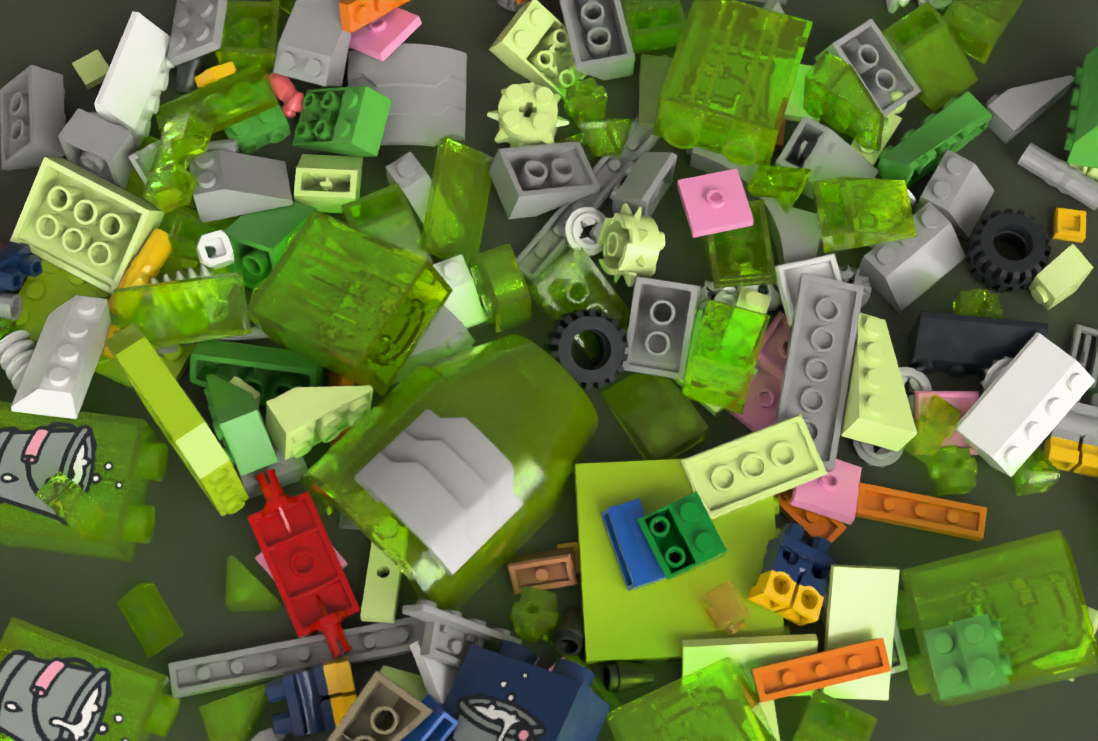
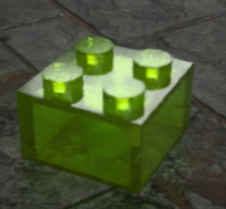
[215,0,284,72]
[471,243,531,333]

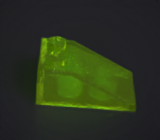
[934,0,1024,64]
[702,200,777,288]
[525,247,631,359]
[601,372,709,461]

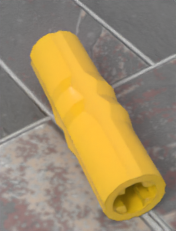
[108,228,177,320]

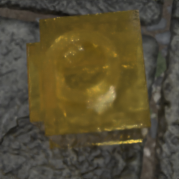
[699,580,751,636]

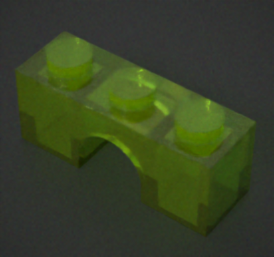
[142,111,214,213]

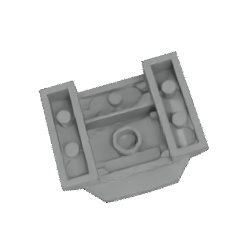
[348,43,467,147]
[354,408,524,577]

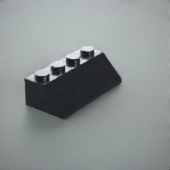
[907,311,1048,379]

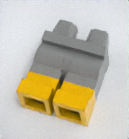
[1041,393,1098,478]

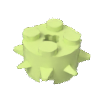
[487,82,569,148]
[598,204,665,287]

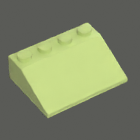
[10,157,166,295]

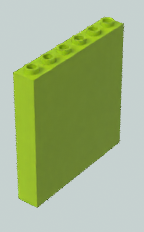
[574,459,790,664]

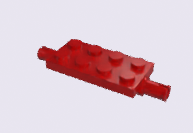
[247,469,361,659]

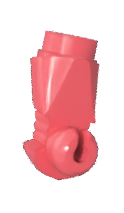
[266,73,304,118]

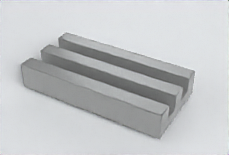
[1068,324,1098,391]

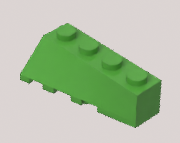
[876,91,993,189]
[190,338,324,406]

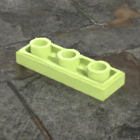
[360,526,407,623]

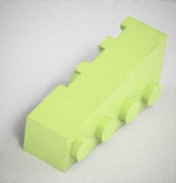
[841,313,917,452]

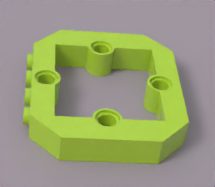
[105,323,249,516]

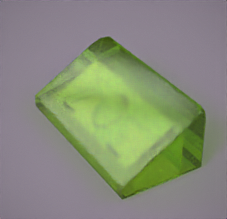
[117,582,184,657]

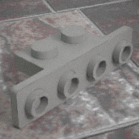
[402,600,522,669]

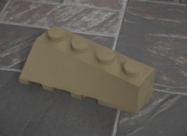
[327,671,434,741]

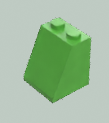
[225,201,321,299]

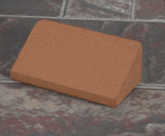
[507,547,578,595]

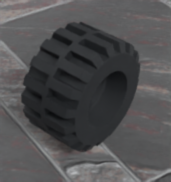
[965,209,1051,293]
[543,310,629,389]

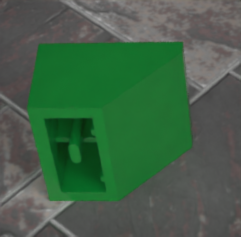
[637,491,727,581]

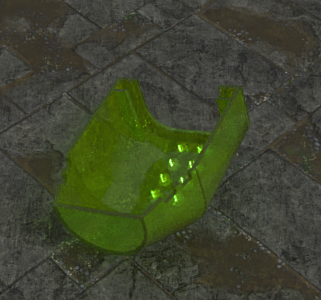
[300,334,598,611]

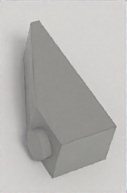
[984,75,1075,144]
[385,151,463,251]

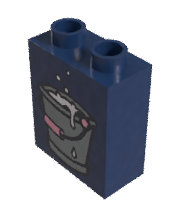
[444,640,611,741]

